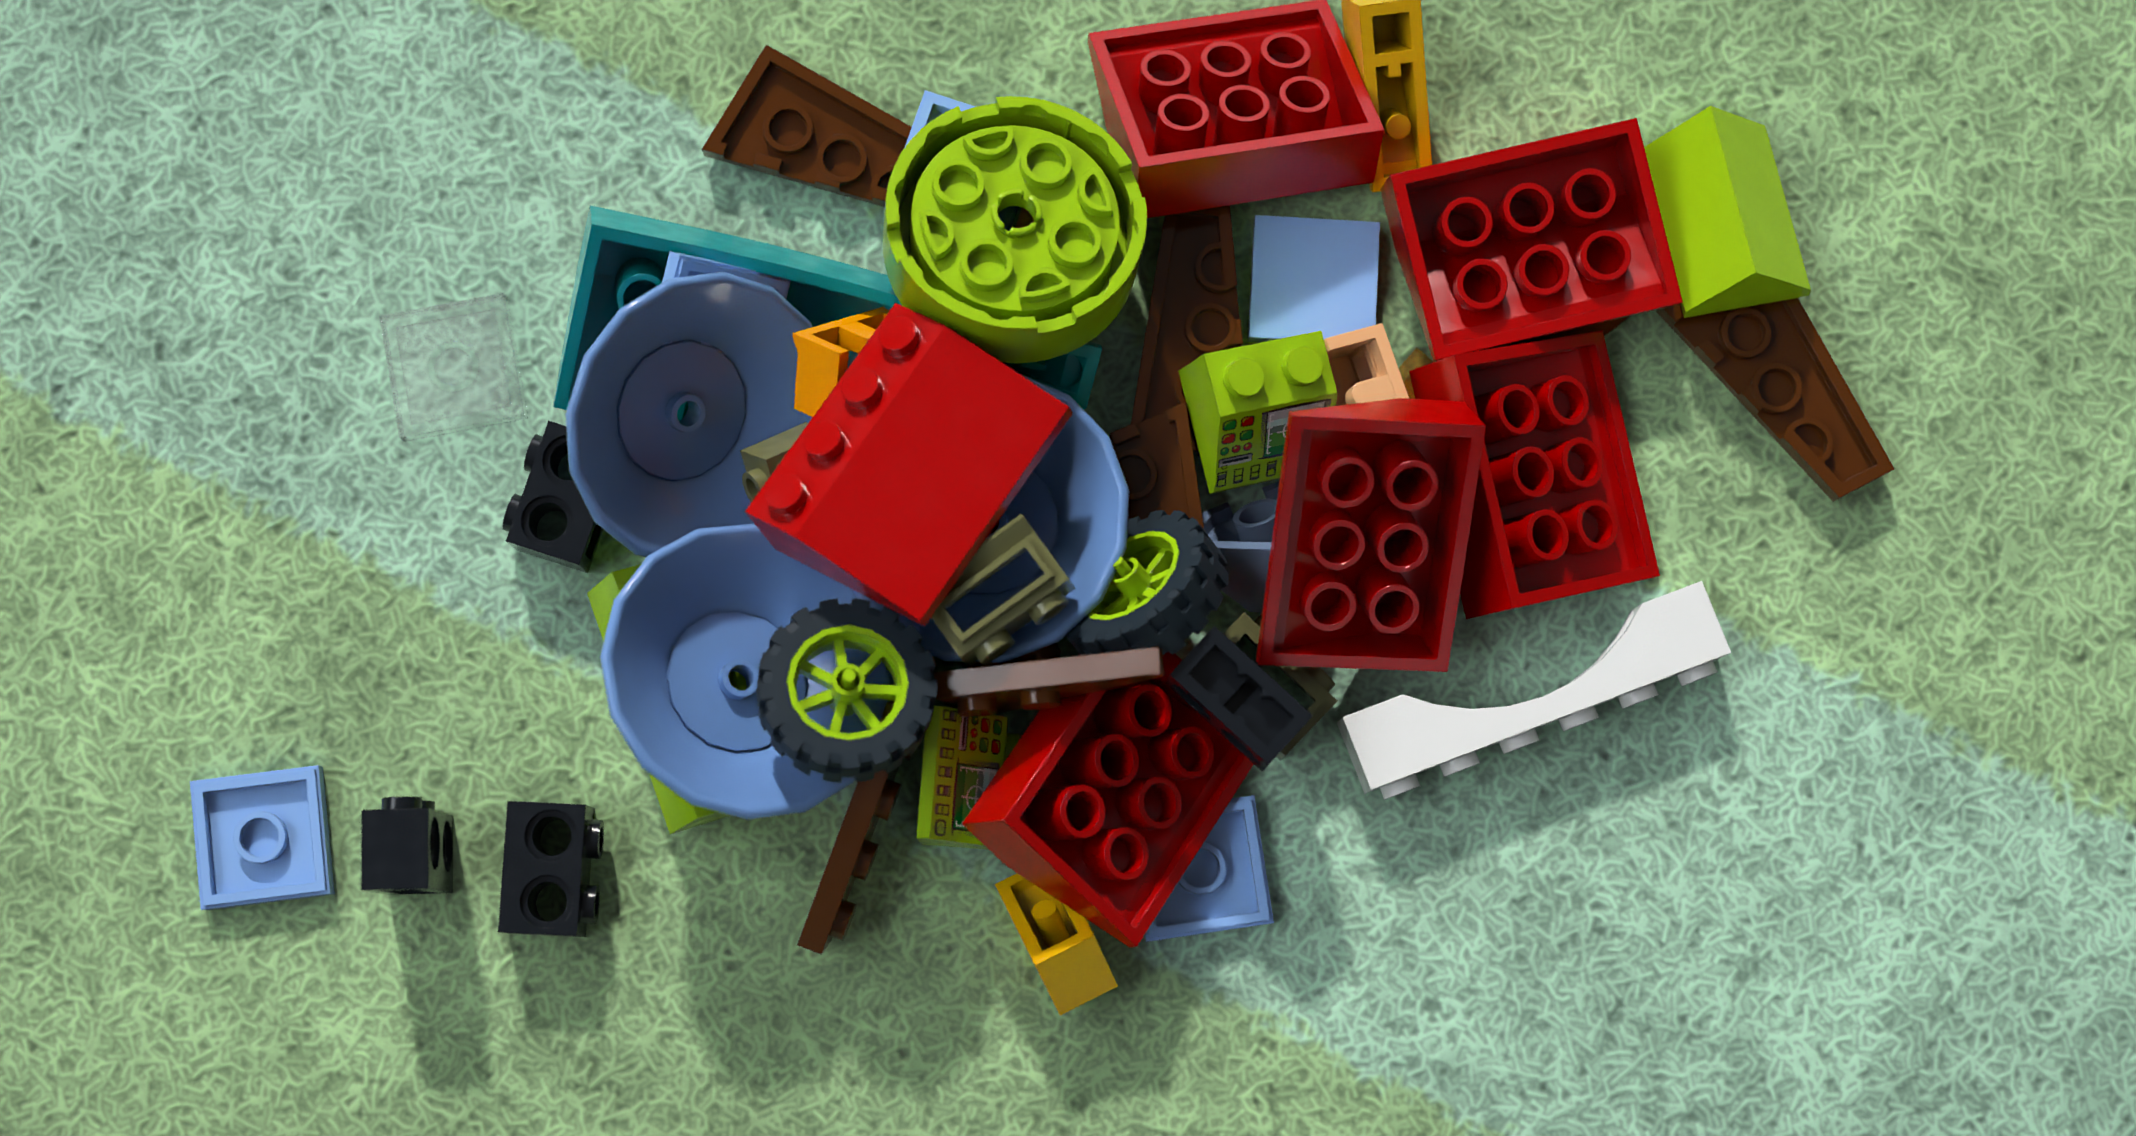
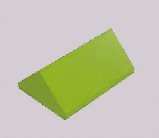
[1644,106,1811,318]

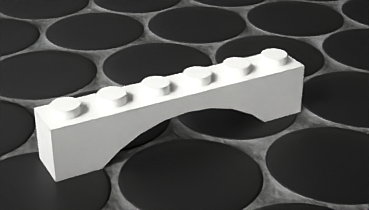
[1337,581,1731,800]

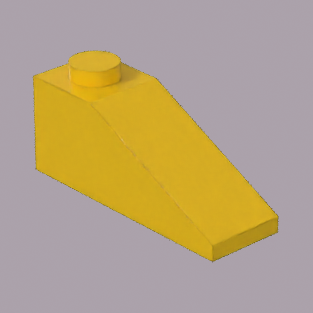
[1341,0,1432,192]

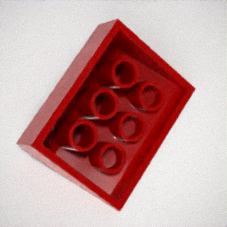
[1088,0,1384,218]
[1380,118,1683,362]
[745,303,1073,627]
[1409,330,1660,619]
[1256,398,1486,672]
[962,652,1254,947]

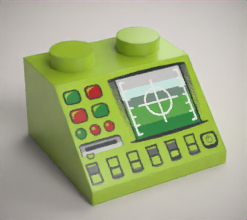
[1178,331,1337,494]
[916,706,1020,850]

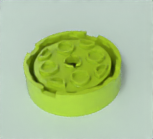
[883,96,1147,363]

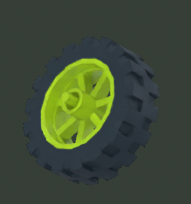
[1065,510,1229,656]
[756,598,937,783]

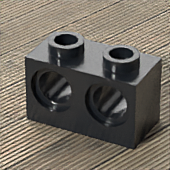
[503,421,603,573]
[1166,626,1313,771]
[361,796,453,895]
[498,801,604,937]

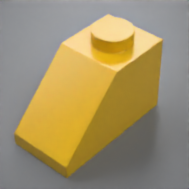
[995,873,1118,1016]

